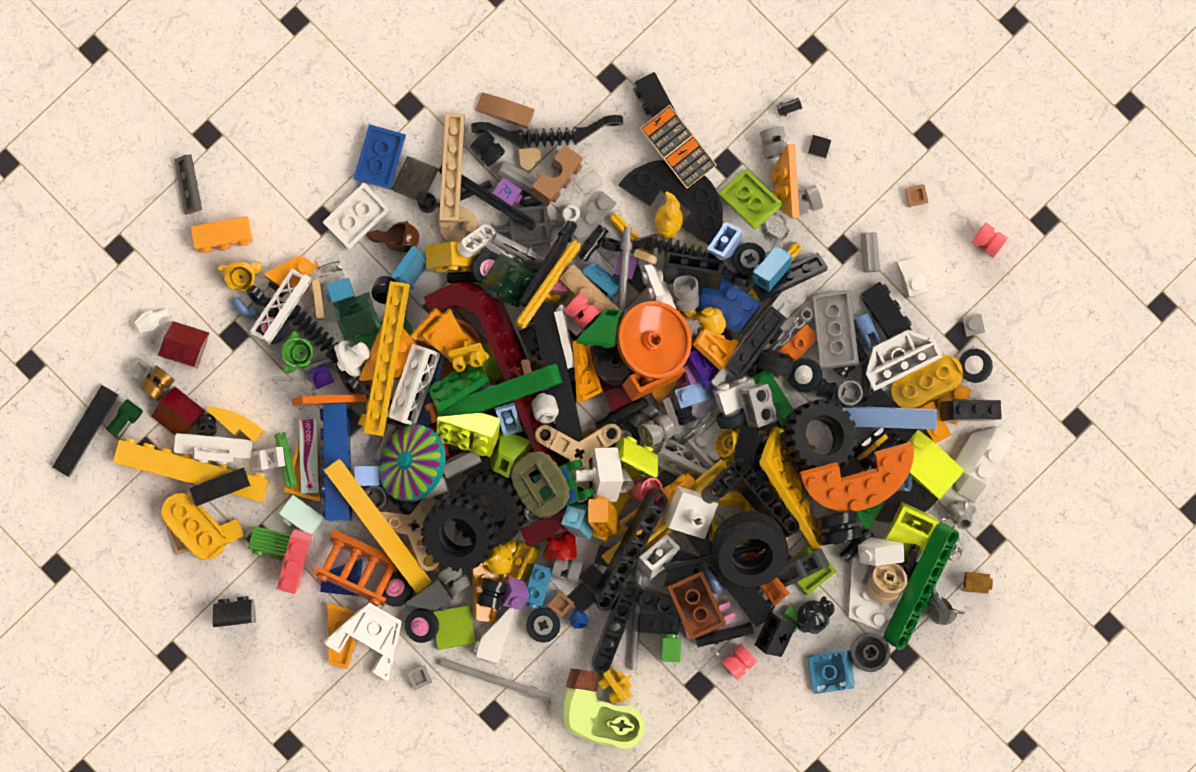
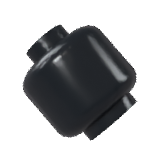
[371,276,396,304]

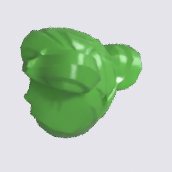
[281,330,314,374]

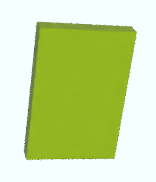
[718,169,783,230]

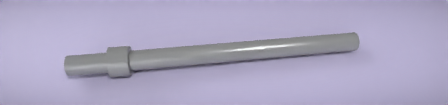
[618,227,632,314]
[629,554,645,670]
[440,659,552,702]

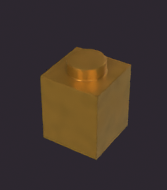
[963,572,993,594]

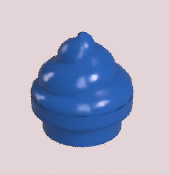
[569,608,589,629]

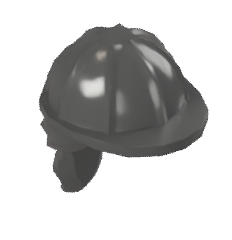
[926,586,965,625]

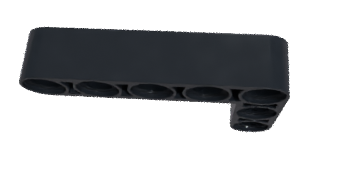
[701,458,800,538]
[592,581,674,673]

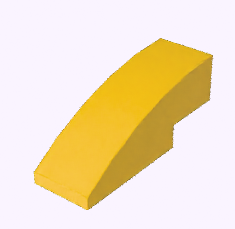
[206,406,266,443]

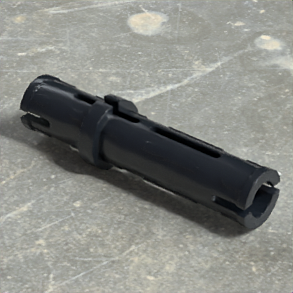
[595,396,649,430]
[695,622,754,648]

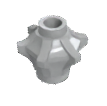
[946,500,976,529]

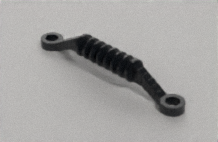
[471,115,624,148]
[602,233,751,287]
[247,285,361,395]

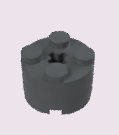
[849,633,890,672]

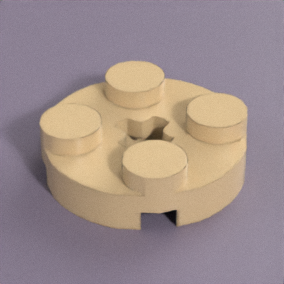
[440,206,478,243]

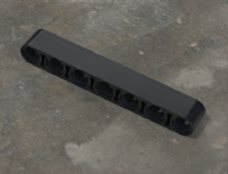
[592,487,668,611]

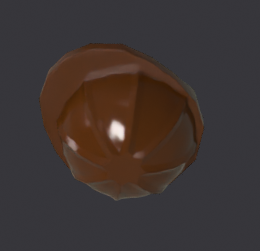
[367,221,420,254]

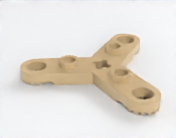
[535,424,621,503]
[379,492,448,571]

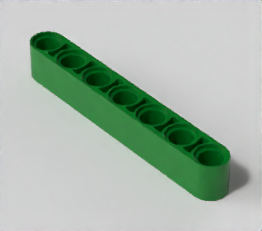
[436,364,563,417]
[883,522,959,650]

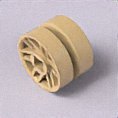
[866,563,907,604]

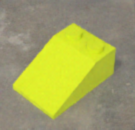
[907,430,964,500]
[615,436,658,477]

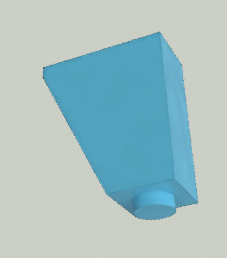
[561,502,594,540]

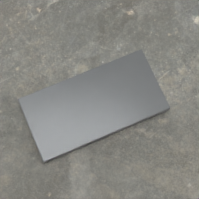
[812,290,859,370]

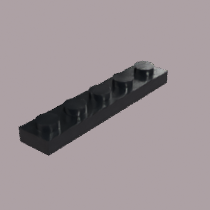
[52,385,119,477]

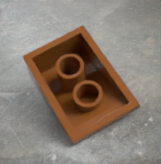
[667,571,726,640]

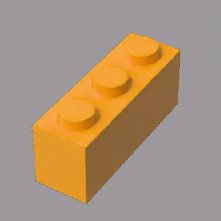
[191,216,253,254]
[588,496,619,537]

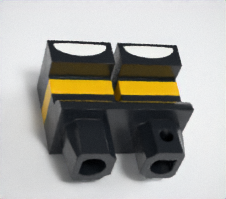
[853,428,897,469]

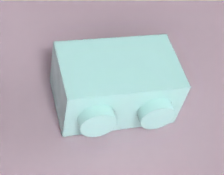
[279,495,325,534]

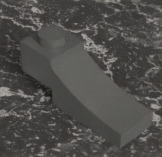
[777,548,830,587]

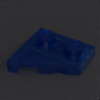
[320,559,363,596]

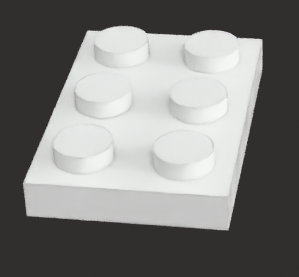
[323,183,391,250]

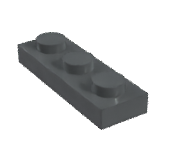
[174,154,202,215]

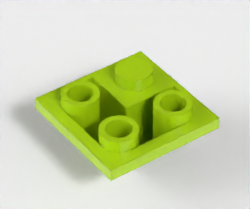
[490,429,532,478]

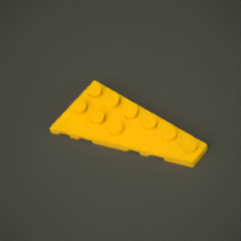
[760,427,822,551]

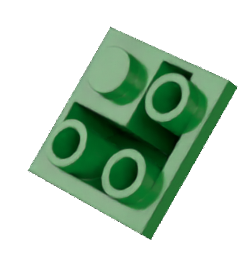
[577,309,624,348]

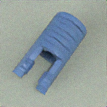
[854,313,882,351]

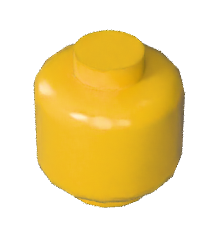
[698,307,726,334]

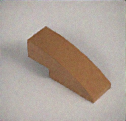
[475,92,535,129]

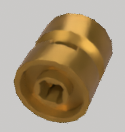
[139,365,175,401]

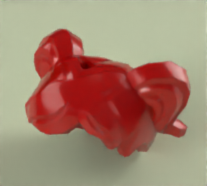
[543,531,577,561]

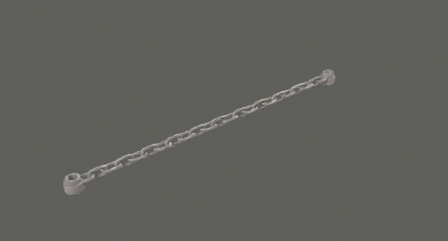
[627,307,814,504]

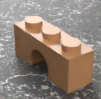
[529,145,583,207]

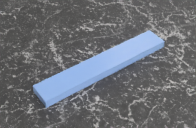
[822,406,937,430]

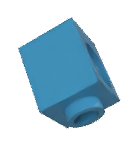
[325,278,356,305]

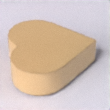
[519,148,541,171]
[633,249,658,264]

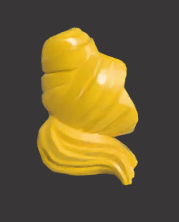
[654,192,683,239]

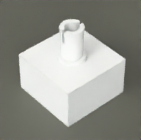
[574,448,623,502]
[664,486,718,539]

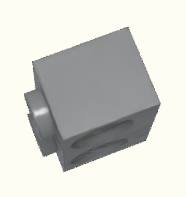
[739,384,777,428]

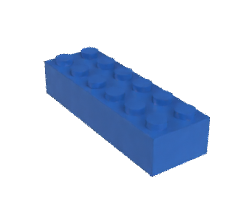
[320,403,352,522]

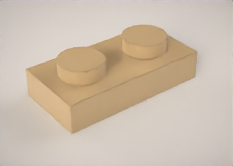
[309,280,326,320]

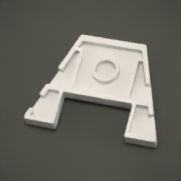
[848,557,908,632]
[323,602,401,681]

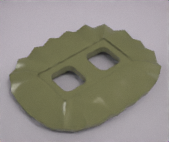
[511,451,570,518]

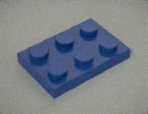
[353,124,406,190]
[698,277,762,335]

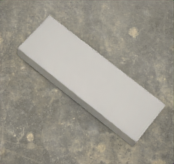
[554,309,574,369]

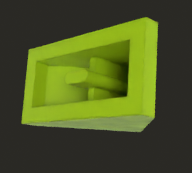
[482,342,503,383]

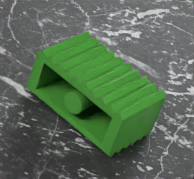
[248,526,291,560]
[660,634,681,662]

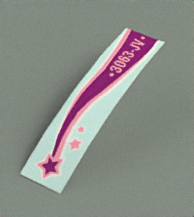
[299,419,319,494]

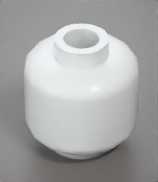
[531,393,558,423]

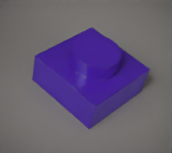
[309,363,334,389]

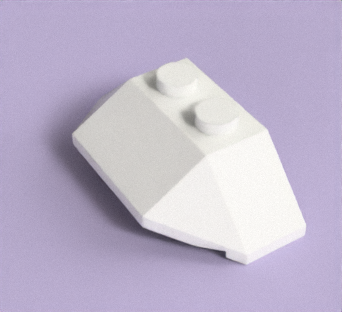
[866,330,943,391]
[955,427,1014,503]

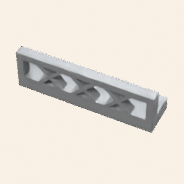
[657,438,726,482]

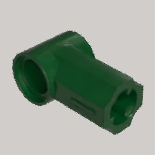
[106,399,143,439]

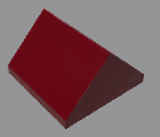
[151,387,205,435]

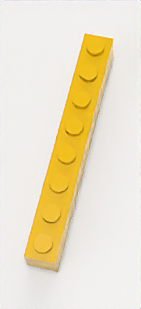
[113,438,270,503]

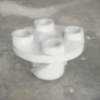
[334,341,370,378]

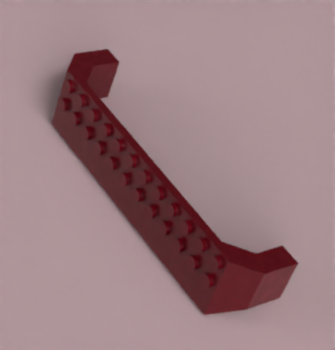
[424,282,581,547]

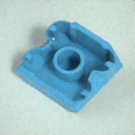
[391,246,426,289]
[808,650,855,694]

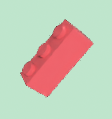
[276,529,314,594]

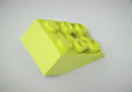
[436,413,500,457]
[884,502,939,566]

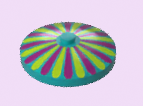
[379,424,445,502]

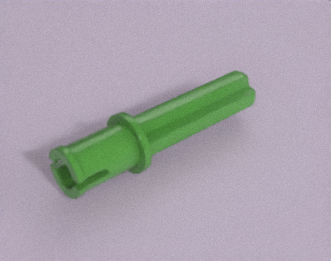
[274,432,297,488]

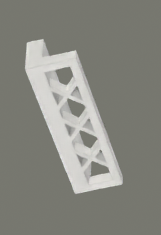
[250,269,312,345]
[387,344,441,425]

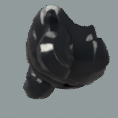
[796,596,835,634]

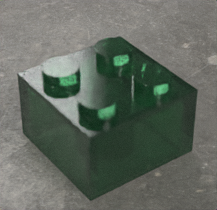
[480,253,536,308]
[333,292,381,341]

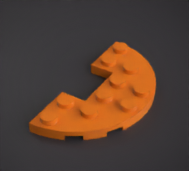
[800,442,914,512]

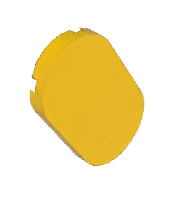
[891,354,963,409]
[161,493,226,560]

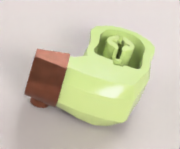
[562,668,645,749]

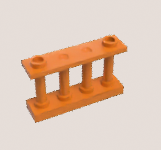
[314,529,400,606]

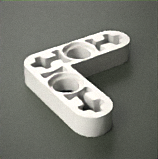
[457,224,523,270]

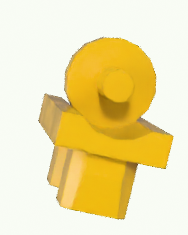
[448,340,489,372]
[598,667,632,704]

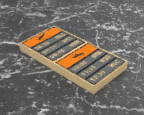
[640,105,717,189]

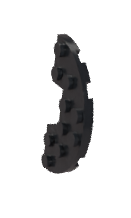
[618,160,723,246]
[840,455,938,523]

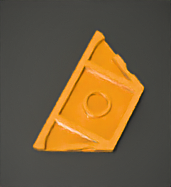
[771,144,800,218]
[359,323,416,382]

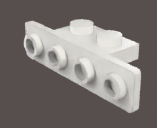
[638,259,676,309]
[174,433,253,464]

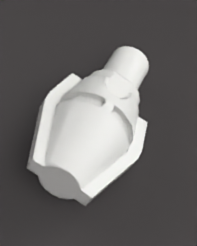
[134,308,168,333]

